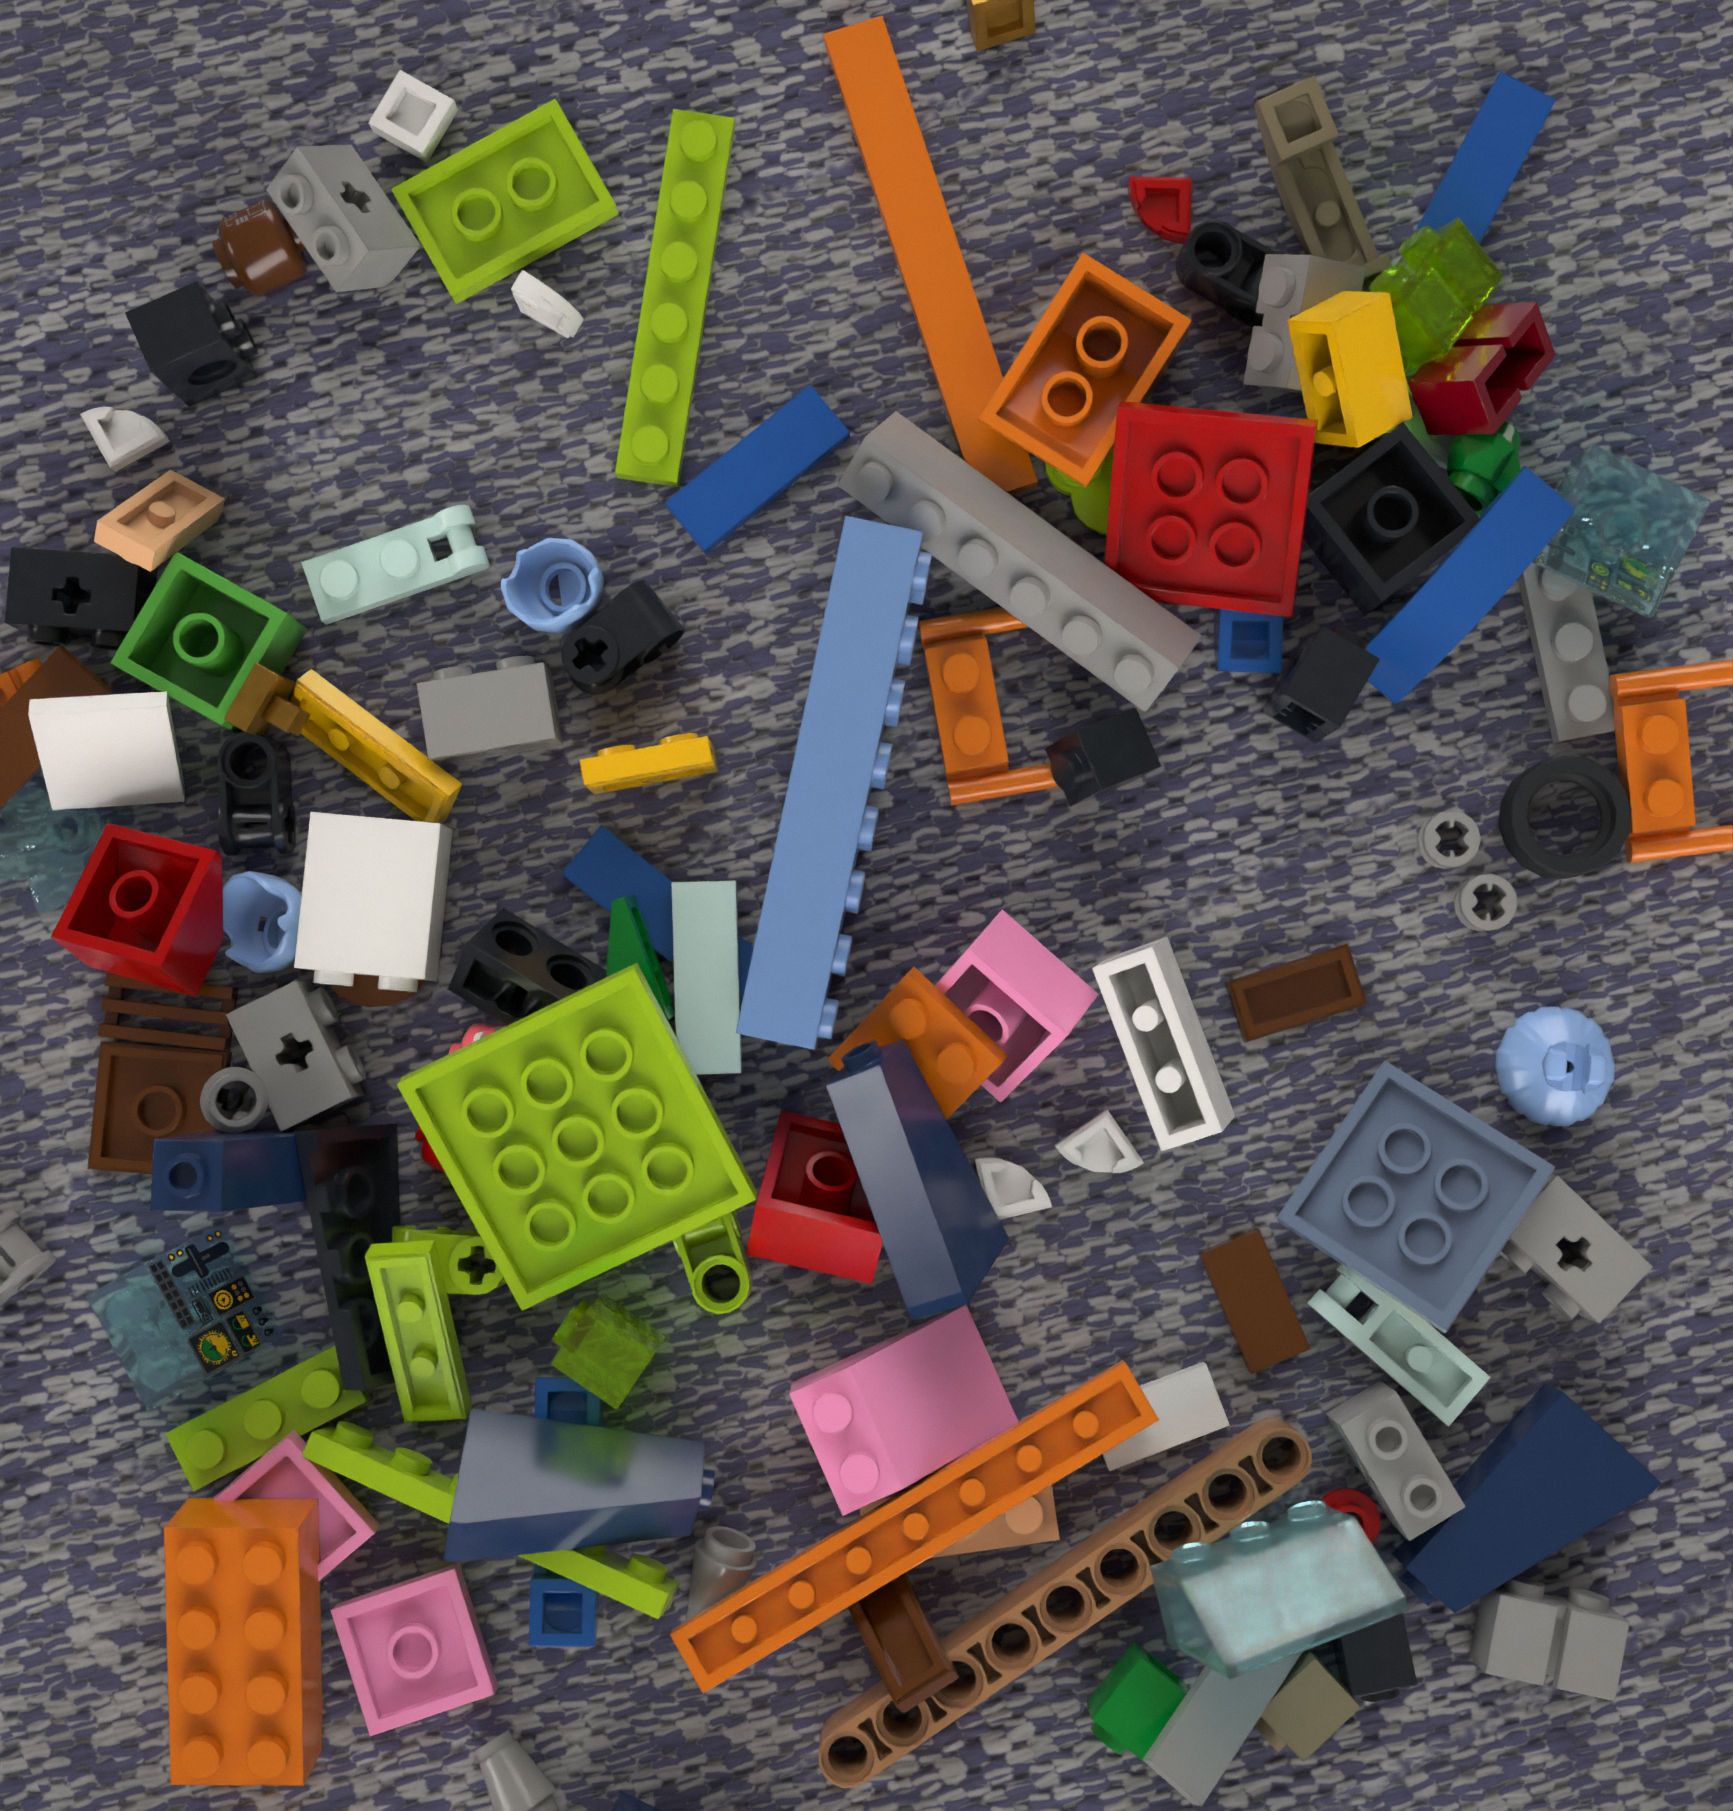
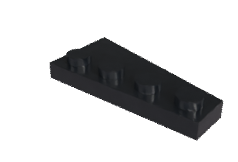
[294,1123,400,1391]

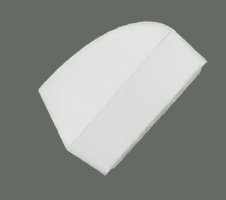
[511,270,584,338]
[80,406,170,472]
[1054,1110,1144,1173]
[974,1157,1052,1220]

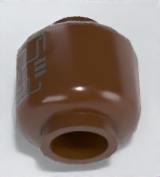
[212,200,307,296]

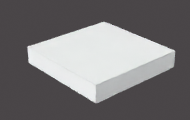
[28,691,185,810]

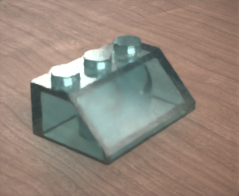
[1150,1501,1409,1679]

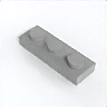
[1518,546,1615,744]

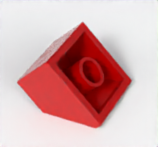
[51,823,223,997]
[746,1110,883,1284]

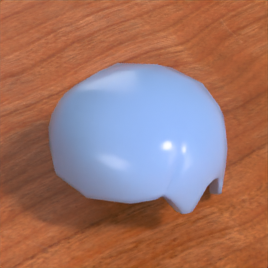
[500,538,604,634]
[223,871,302,974]

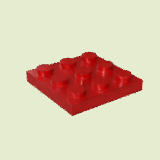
[1104,401,1318,617]

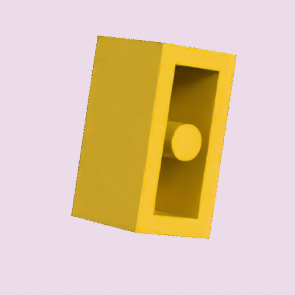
[1287,291,1413,448]

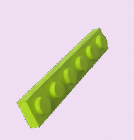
[615,109,736,487]
[302,1421,680,1619]

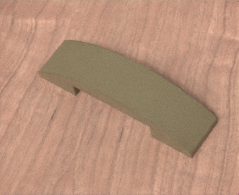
[1254,76,1411,321]

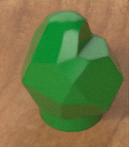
[1446,421,1521,515]

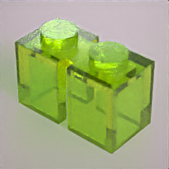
[1369,217,1504,373]
[550,1293,666,1410]

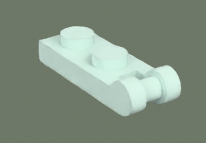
[301,505,490,625]
[1307,1264,1491,1427]

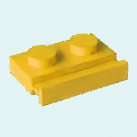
[579,733,718,795]

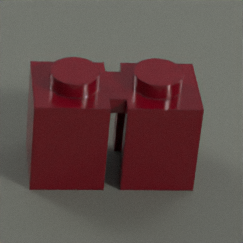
[1408,302,1556,435]

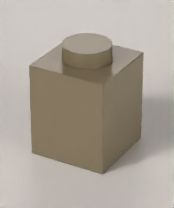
[1255,1646,1360,1762]

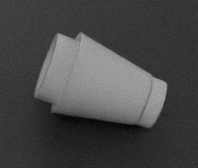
[200,1067,268,1133]
[685,1526,757,1620]
[474,1730,559,1811]

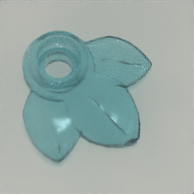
[0,787,105,912]

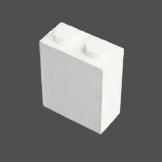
[294,812,453,992]

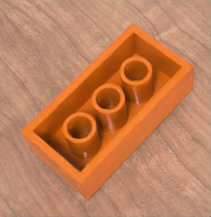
[164,1498,323,1786]

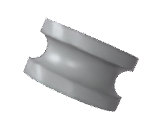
[1417,810,1481,869]
[1454,874,1518,932]

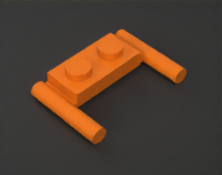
[918,607,1059,806]
[1609,659,1733,863]

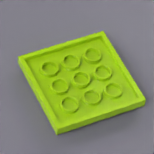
[397,963,757,1311]

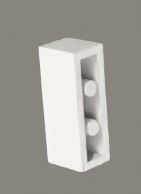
[1092,937,1235,1151]

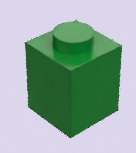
[1086,1641,1189,1762]

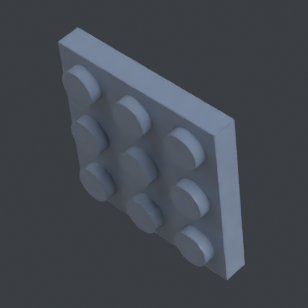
[1277,1060,1555,1334]

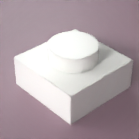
[368,70,458,163]

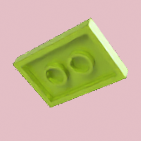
[391,99,619,304]

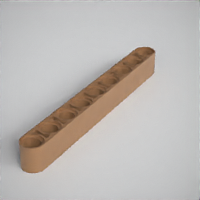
[818,1418,1312,1788]

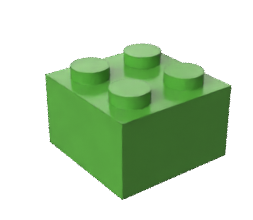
[110,552,308,734]

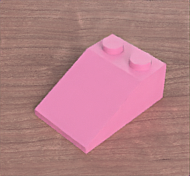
[789,1304,1019,1516]

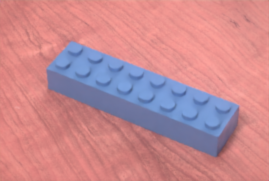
[736,516,932,1050]

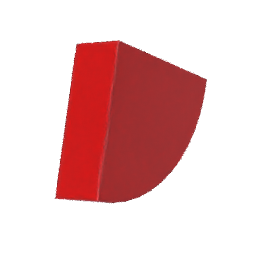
[1128,176,1192,244]

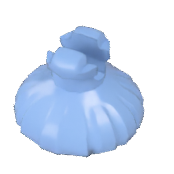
[1495,1007,1616,1126]

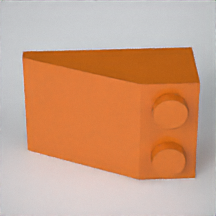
[978,252,1192,488]

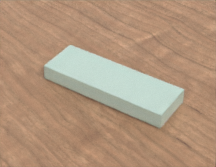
[671,880,742,1075]

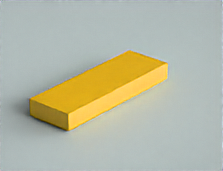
[290,669,462,824]

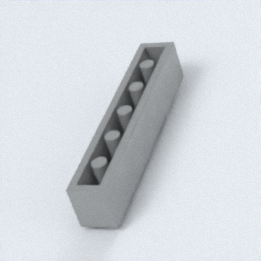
[837,411,1202,713]

